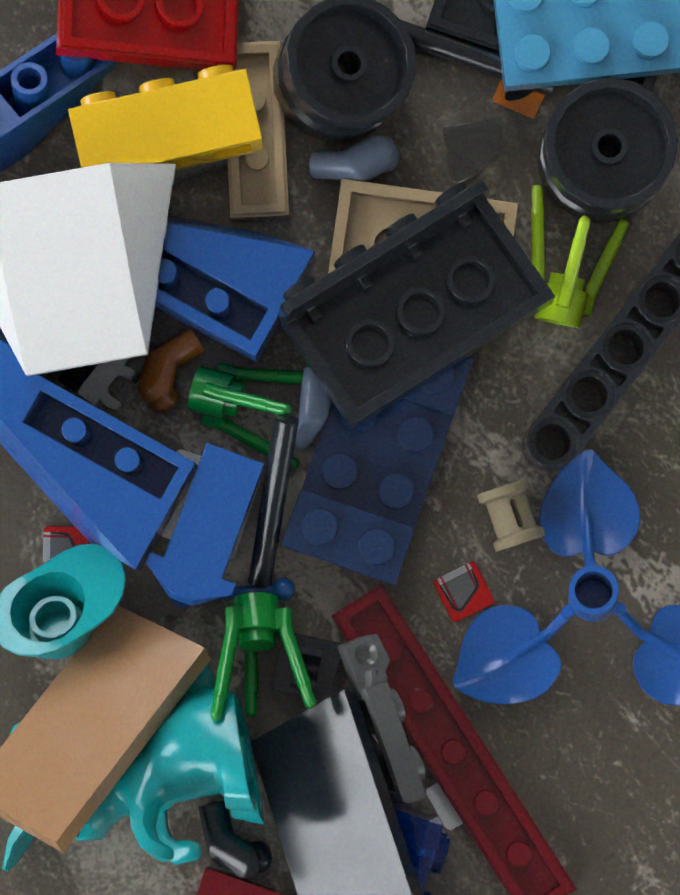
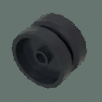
[273,0,417,142]
[538,77,678,223]

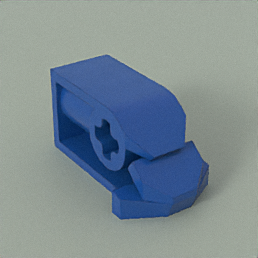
[146,443,264,606]

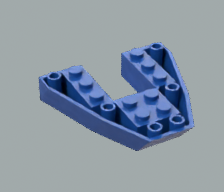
[0,215,315,571]

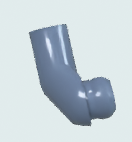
[309,135,399,182]
[295,367,330,451]

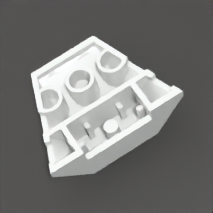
[0,163,176,376]

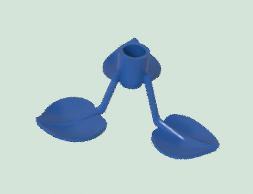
[453,449,680,706]

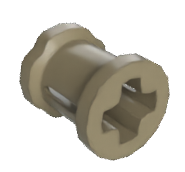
[477,479,546,552]

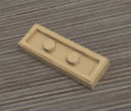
[227,41,290,222]

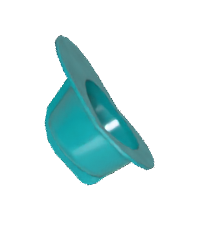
[0,544,126,660]

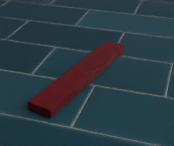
[331,584,577,895]

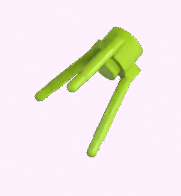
[531,185,629,328]

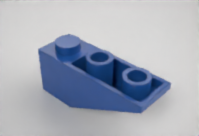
[0,33,119,173]

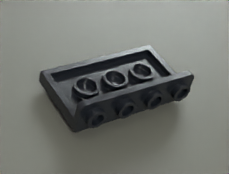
[278,180,555,430]

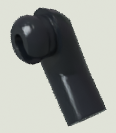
[198,800,272,879]

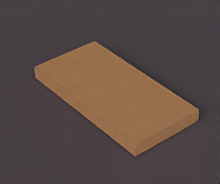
[0,605,211,853]

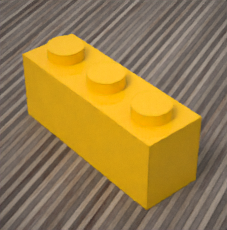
[68,65,264,170]

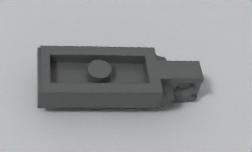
[337,634,426,804]

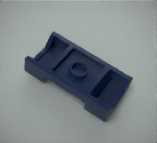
[281,357,474,586]

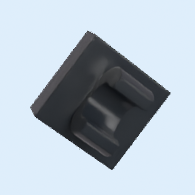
[58,358,139,409]
[271,632,343,701]

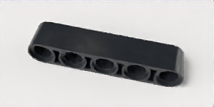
[522,234,680,472]

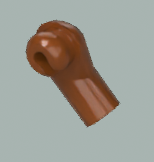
[138,326,205,413]

